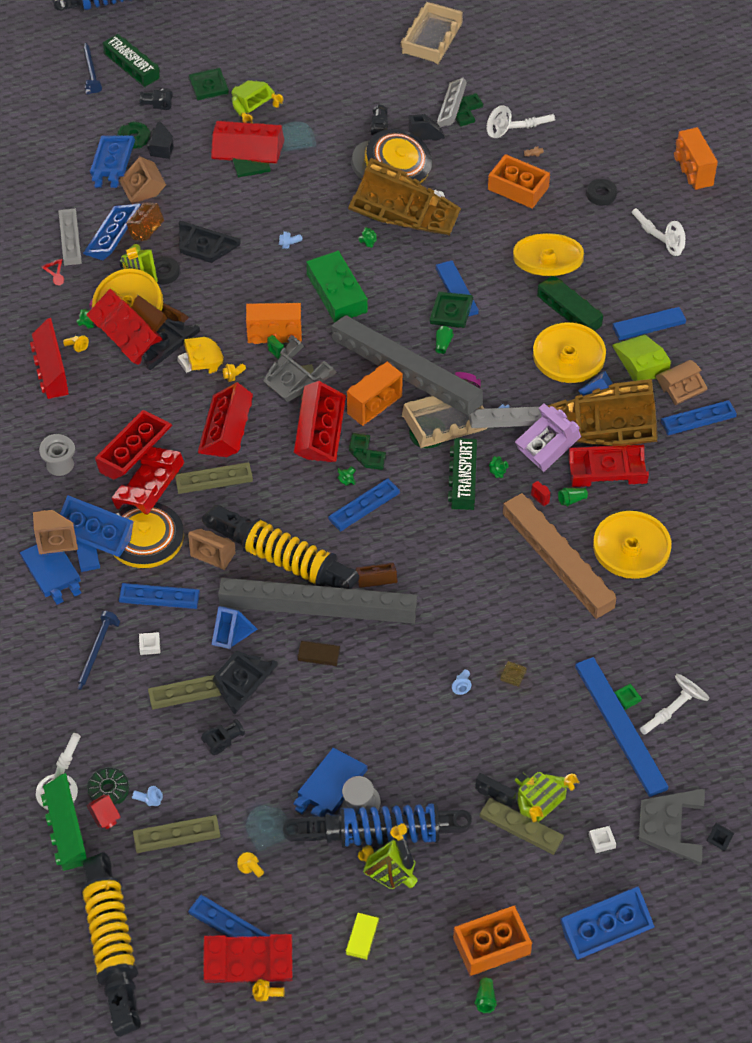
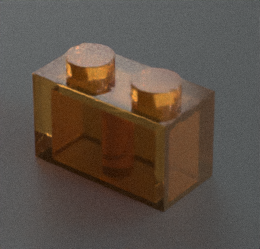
[126,202,164,241]

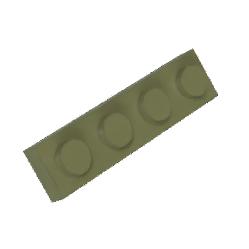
[175,462,253,494]
[148,675,221,710]
[480,798,564,855]
[133,815,220,853]

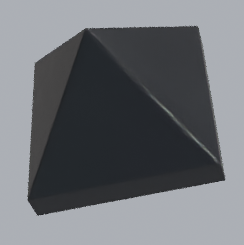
[707,822,735,851]

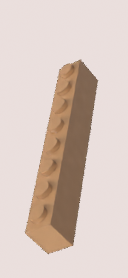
[503,493,616,619]

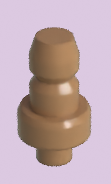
[524,146,543,157]

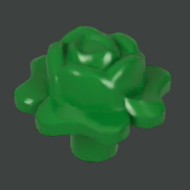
[359,227,377,248]
[77,309,94,329]
[489,456,508,478]
[337,466,356,486]

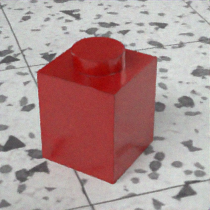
[86,795,120,829]

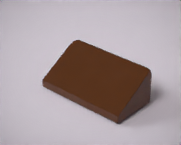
[132,295,168,332]
[162,303,189,322]
[356,563,398,588]

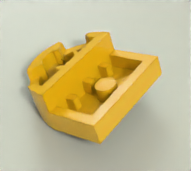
[184,337,223,373]

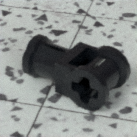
[139,88,173,110]
[371,105,388,135]
[201,719,245,755]

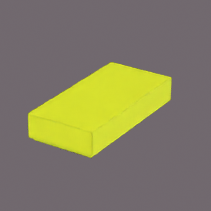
[346,913,379,960]

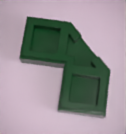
[455,93,483,127]
[349,433,386,470]

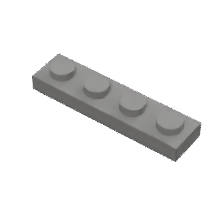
[437,78,467,127]
[58,208,82,266]
[468,407,542,428]

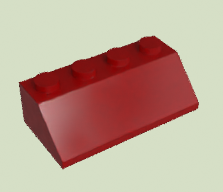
[211,121,284,164]
[30,318,69,399]
[294,381,346,462]
[198,382,253,457]
[95,410,172,480]

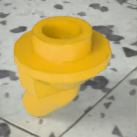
[63,336,89,352]
[223,364,246,382]
[237,852,264,877]
[252,979,285,1002]

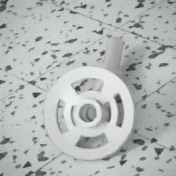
[487,106,555,138]
[632,208,685,256]
[640,674,709,735]
[36,733,81,810]

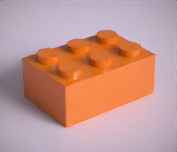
[674,127,718,190]
[488,154,550,209]
[246,303,302,344]
[347,361,403,426]
[453,905,532,976]

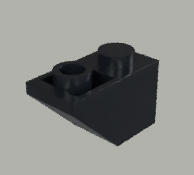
[408,114,445,141]
[147,122,174,159]

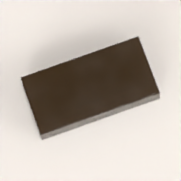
[297,641,340,666]

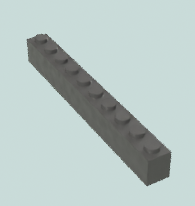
[331,315,483,416]
[218,578,417,624]

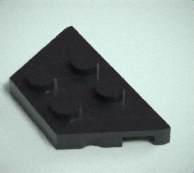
[179,221,241,263]
[143,319,200,370]
[212,651,278,714]

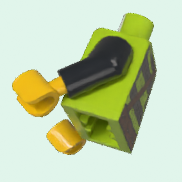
[358,823,418,889]

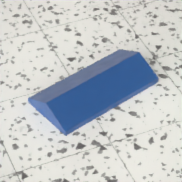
[84,204,142,260]
[60,495,134,557]
[560,886,655,960]

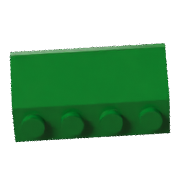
[41,773,87,871]

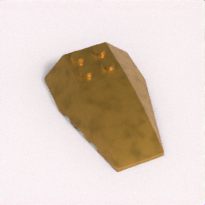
[348,158,461,235]
[548,379,658,446]

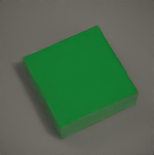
[267,335,284,359]
[614,683,642,710]

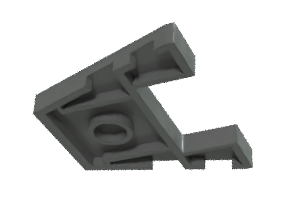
[263,335,337,402]
[638,789,705,865]

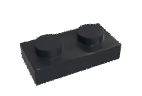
[475,773,517,807]

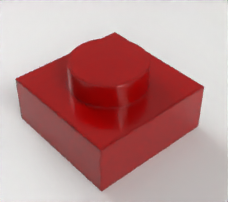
[531,481,551,506]

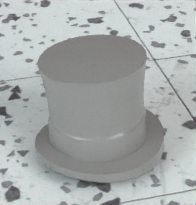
[39,434,75,476]
[341,776,381,814]

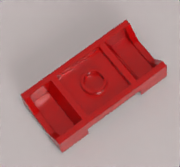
[86,288,163,365]
[568,445,649,487]
[112,447,185,515]
[204,934,293,983]

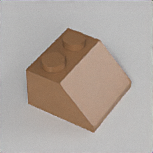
[119,157,166,204]
[33,510,78,554]
[188,529,236,570]

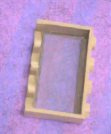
[401,2,463,64]
[402,396,487,448]

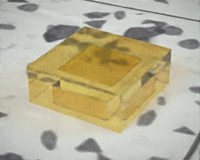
[500,661,527,687]

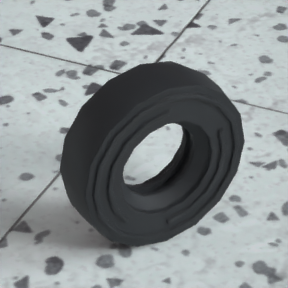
[586,179,617,206]
[154,256,180,284]

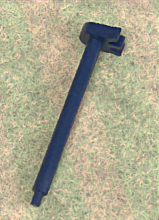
[84,43,102,94]
[77,611,120,690]

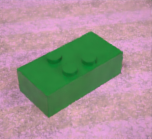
[306,251,368,322]

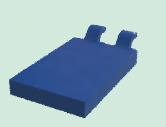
[90,136,135,187]
[20,545,81,605]
[294,748,368,817]

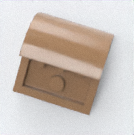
[656,360,708,406]

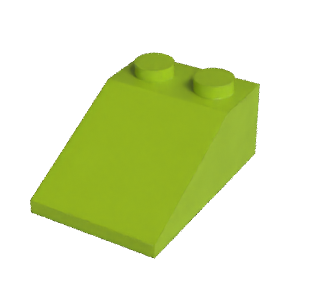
[612,335,671,381]

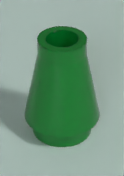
[435,326,454,354]
[558,488,588,506]
[475,978,497,1013]

